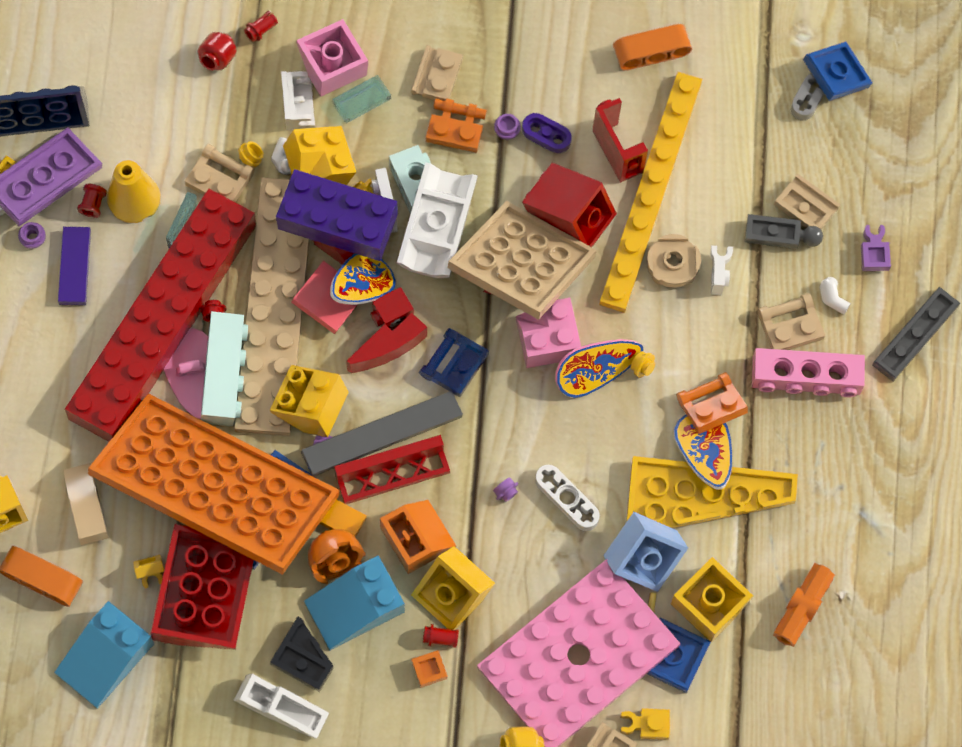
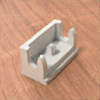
[281,71,315,131]

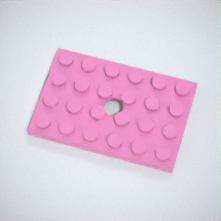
[477,559,680,747]

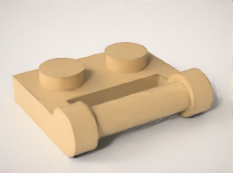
[184,144,255,202]
[757,293,825,350]

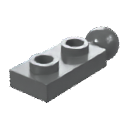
[745,214,823,249]

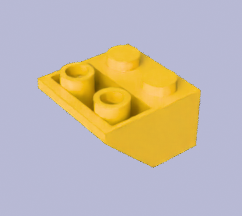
[270,365,349,438]

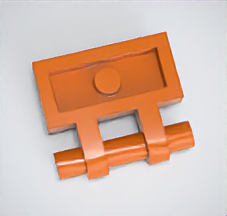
[426,98,487,153]

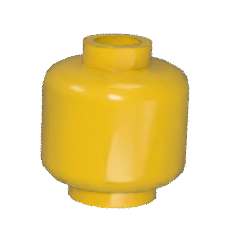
[499,726,544,747]

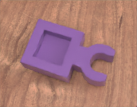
[861,225,891,271]

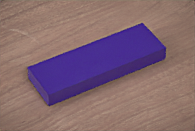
[58,226,91,305]

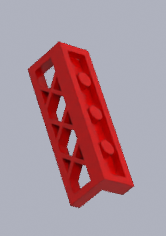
[334,435,450,504]

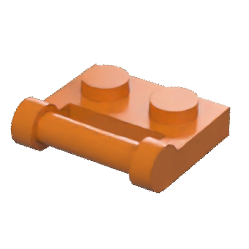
[676,372,748,434]

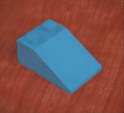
[304,555,405,650]
[54,601,154,709]

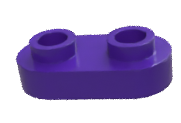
[522,113,572,153]

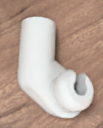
[271,137,291,175]
[820,277,851,315]

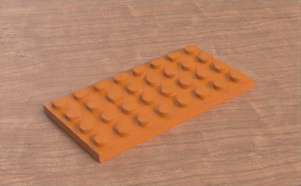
[88,393,339,575]

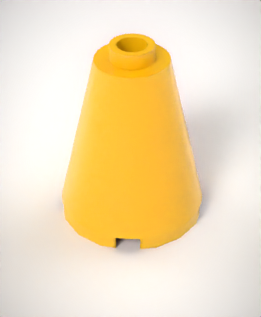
[107,160,160,223]

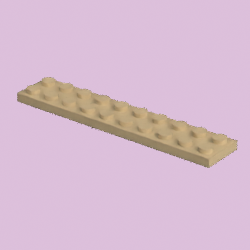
[235,178,310,436]

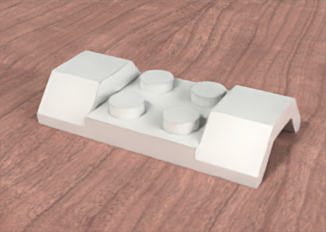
[397,162,478,278]

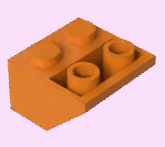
[380,500,456,574]

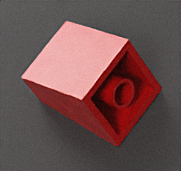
[522,162,617,247]

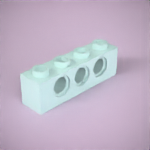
[389,145,460,244]

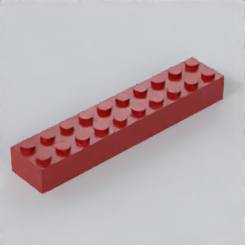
[65,188,256,442]

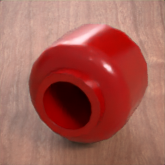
[198,32,237,71]

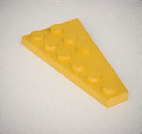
[626,456,798,528]

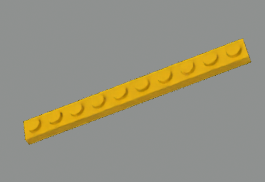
[599,72,702,313]

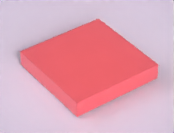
[291,261,357,334]

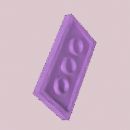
[0,127,102,226]

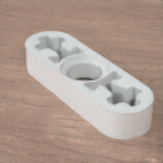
[535,465,600,531]

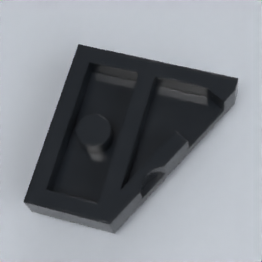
[270,616,334,692]

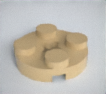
[647,234,701,288]

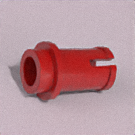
[244,11,278,42]
[423,624,459,648]

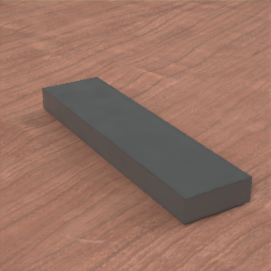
[872,287,960,382]

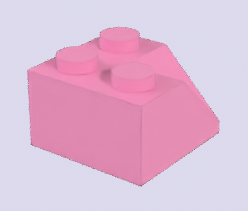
[297,19,368,96]
[516,298,581,368]

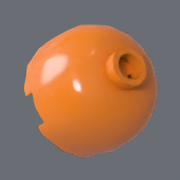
[308,529,366,584]

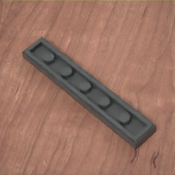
[301,391,463,477]

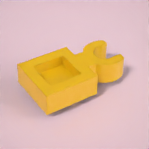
[620,708,670,740]

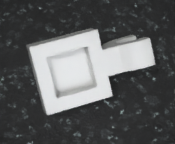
[710,245,733,295]

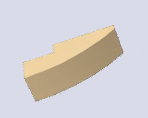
[63,463,109,545]

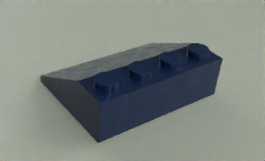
[0,85,90,137]

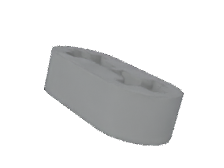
[791,74,824,121]

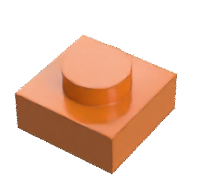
[412,650,448,688]

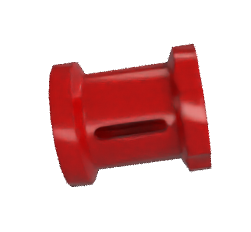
[77,183,107,218]

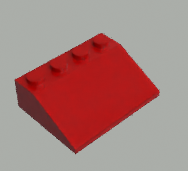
[151,524,254,650]

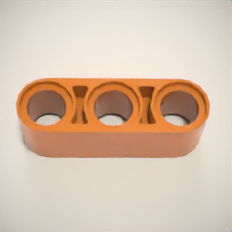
[613,24,692,70]
[0,546,83,607]

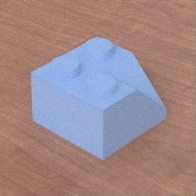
[604,512,688,592]

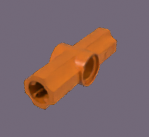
[773,563,835,647]

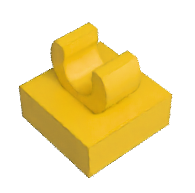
[133,554,164,589]

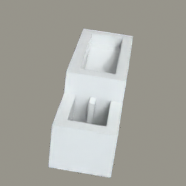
[234,674,329,739]

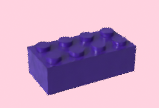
[276,169,398,261]

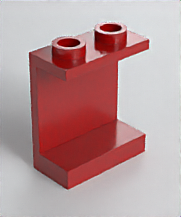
[592,98,648,183]

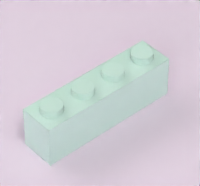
[200,311,248,427]

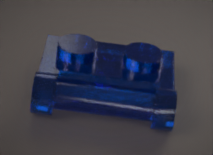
[419,328,489,397]

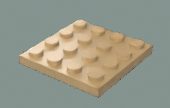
[447,201,597,320]

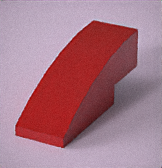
[347,313,427,374]

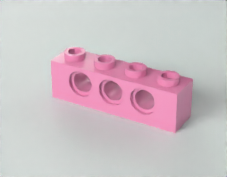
[752,348,865,398]

